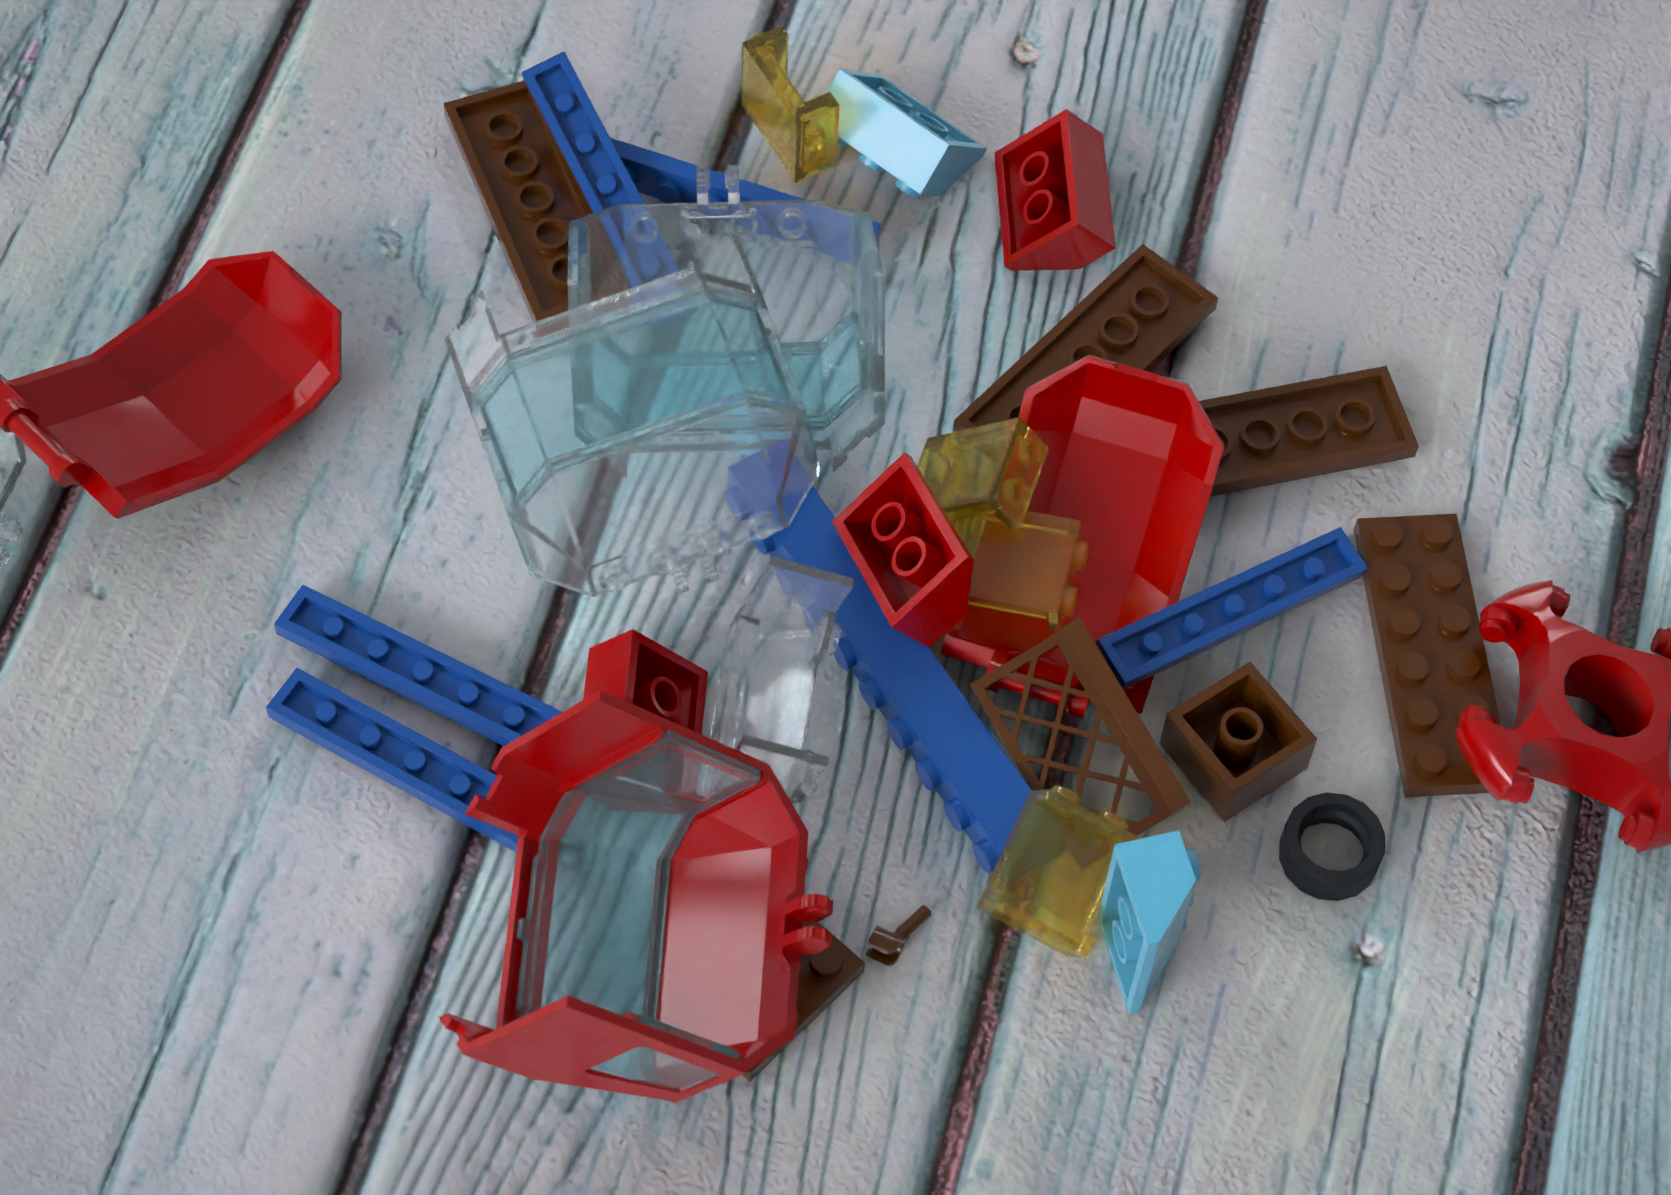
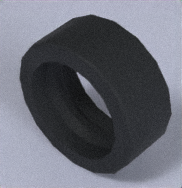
[1279,792,1385,901]

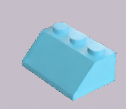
[812,69,988,198]
[1097,830,1201,1014]

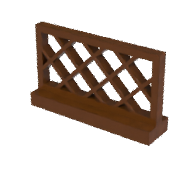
[970,617,1191,870]

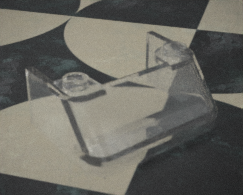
[701,556,854,803]

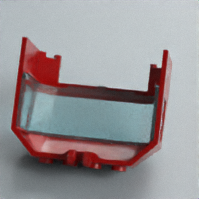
[438,690,833,1103]

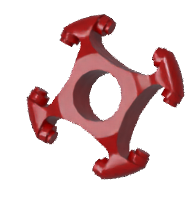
[1455,580,1671,853]

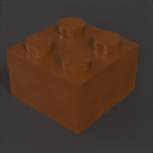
[1159,662,1317,822]

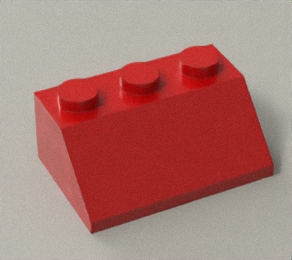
[994,109,1116,271]
[832,452,974,648]
[583,629,708,813]

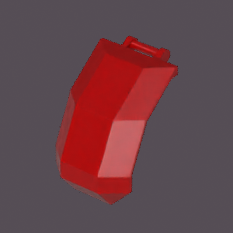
[0,251,342,519]
[940,355,1225,719]

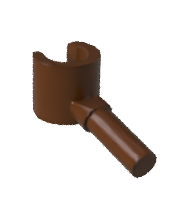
[866,905,931,966]

